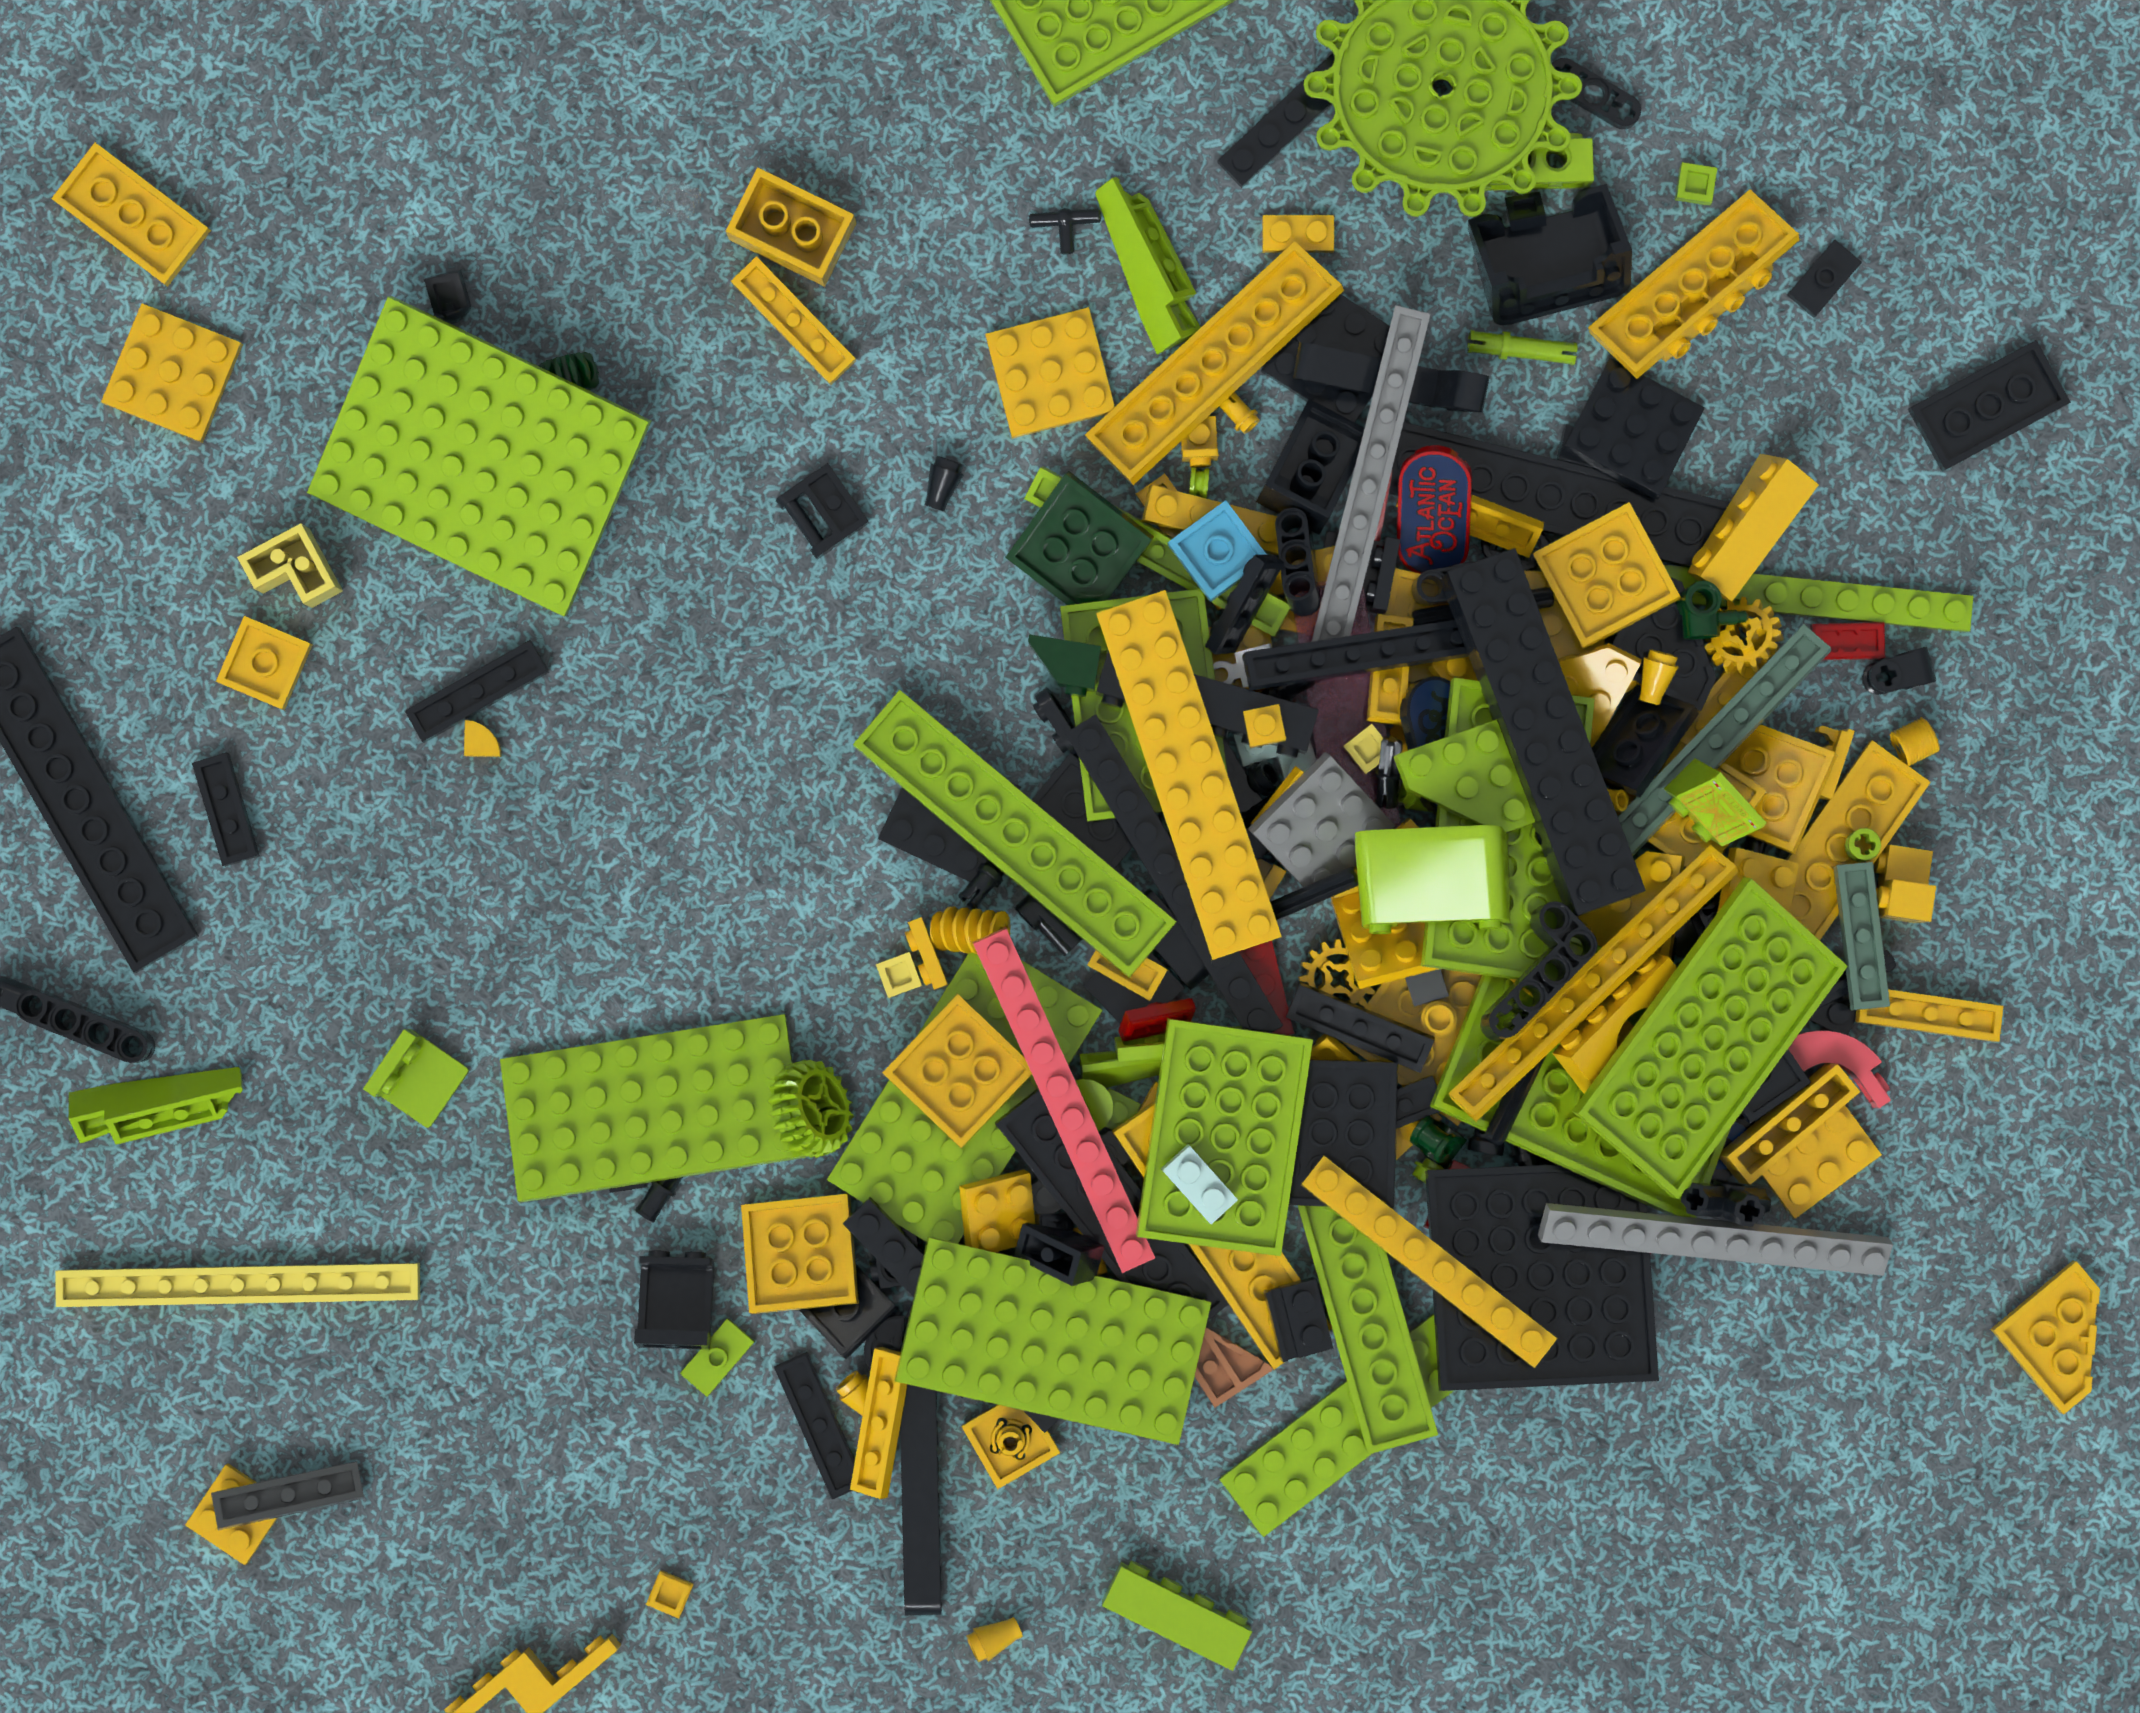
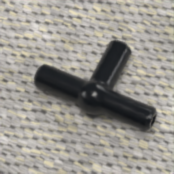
[1029,208,1101,255]

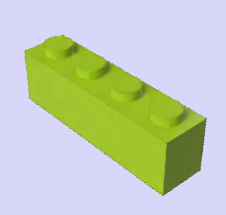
[1102,1560,1252,1671]

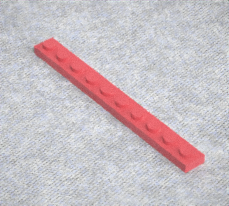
[972,927,1155,1273]

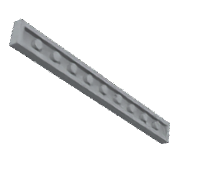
[1311,305,1431,642]
[1538,1203,1893,1276]

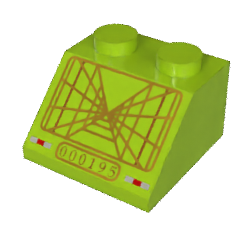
[1664,758,1767,846]

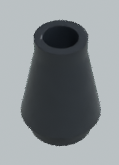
[924,456,964,511]

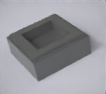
[1405,969,1449,1007]

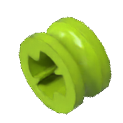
[1189,467,1209,499]
[1845,828,1881,862]

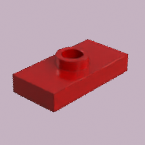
[1810,622,1886,661]
[1118,998,1196,1041]

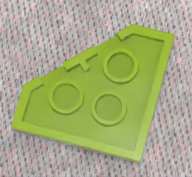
[1393,719,1535,833]

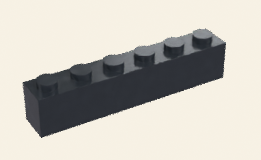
[1096,650,1319,758]

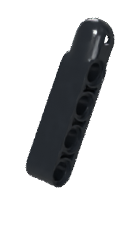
[0,976,155,1063]

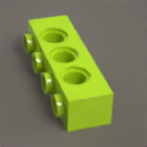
[1485,133,1594,191]

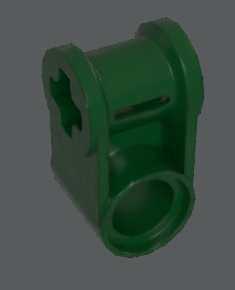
[1410,1116,1467,1169]

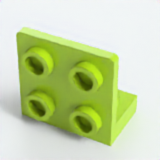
[363,1029,469,1128]

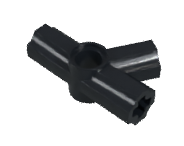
[1681,1180,1771,1227]

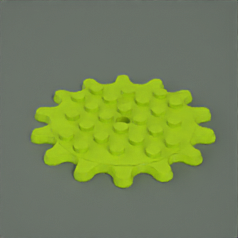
[1303,0,1582,217]

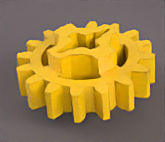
[1704,597,1784,676]
[1298,939,1375,1007]

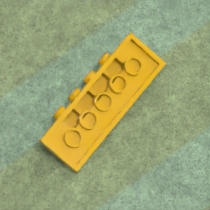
[1588,189,1799,379]

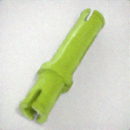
[1467,330,1578,366]

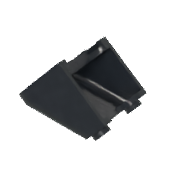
[1468,184,1632,326]

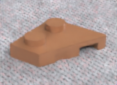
[1195,1327,1273,1408]

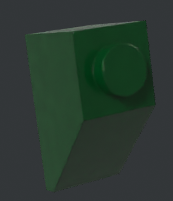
[1028,634,1101,697]

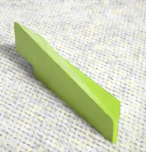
[1095,177,1201,355]
[1079,1026,1242,1088]
[68,1067,243,1145]

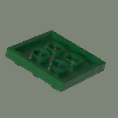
[1005,471,1154,605]

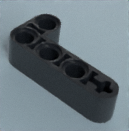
[1480,901,1597,1041]

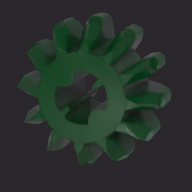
[539,352,599,391]

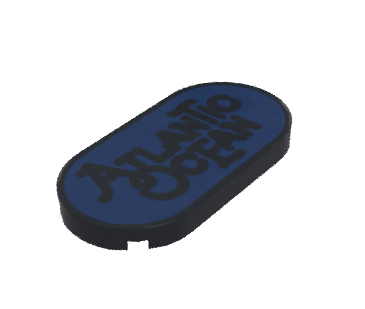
[1400,676,1450,815]

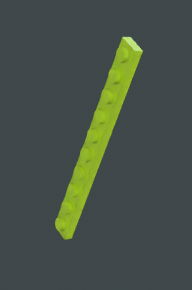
[1664,565,1973,632]

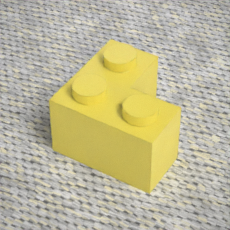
[237,523,343,608]

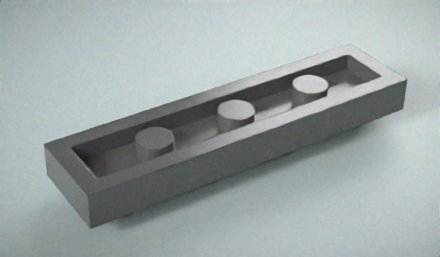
[211,1461,364,1531]

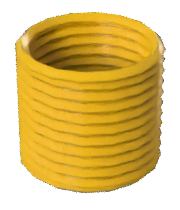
[1890,717,1940,766]

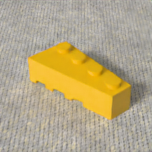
[1687,454,1819,601]

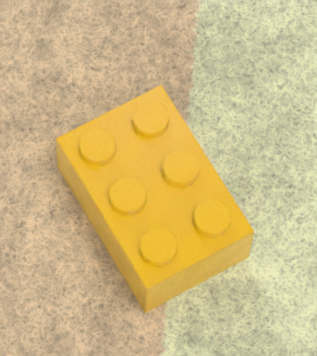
[725,167,857,287]

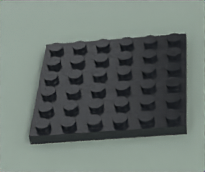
[1425,1165,1659,1391]

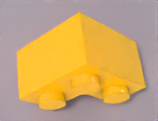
[1874,845,1936,923]

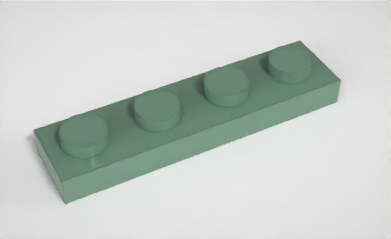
[1833,862,1890,1011]

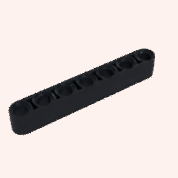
[900,1384,942,1616]

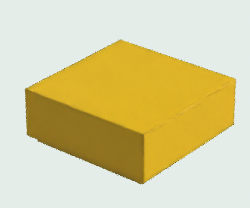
[646,1570,694,1619]

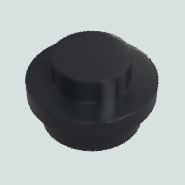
[1247,761,1280,796]

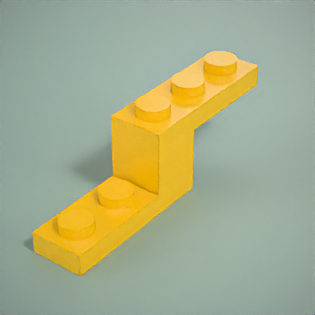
[444,1634,621,1713]

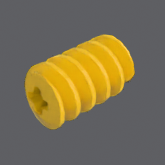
[930,906,1011,955]

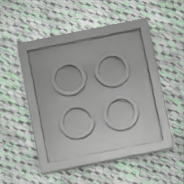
[1248,752,1395,887]

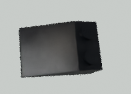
[1256,399,1365,535]

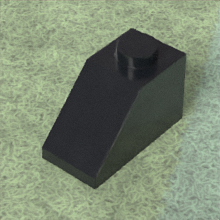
[1014,1223,1105,1286]

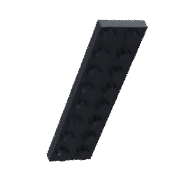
[995,1088,1229,1321]

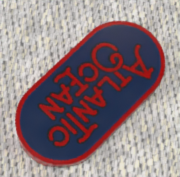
[1397,445,1472,574]

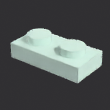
[1161,1145,1238,1224]

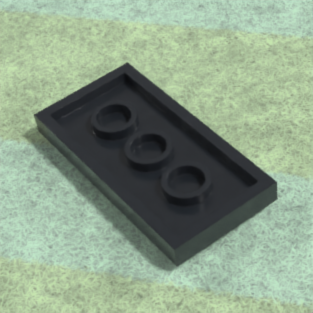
[1908,340,2071,472]

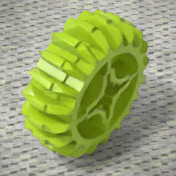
[767,1059,854,1158]

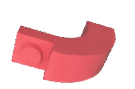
[1788,1031,1891,1108]

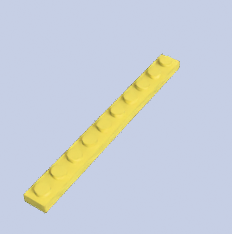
[55,1263,420,1307]

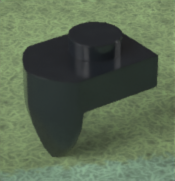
[424,269,471,324]

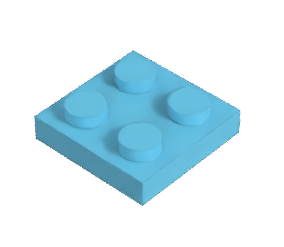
[1168,500,1267,602]

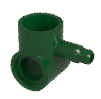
[1677,581,1748,640]

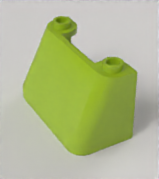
[1355,825,1511,934]

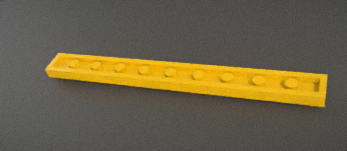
[1448,844,1738,1122]

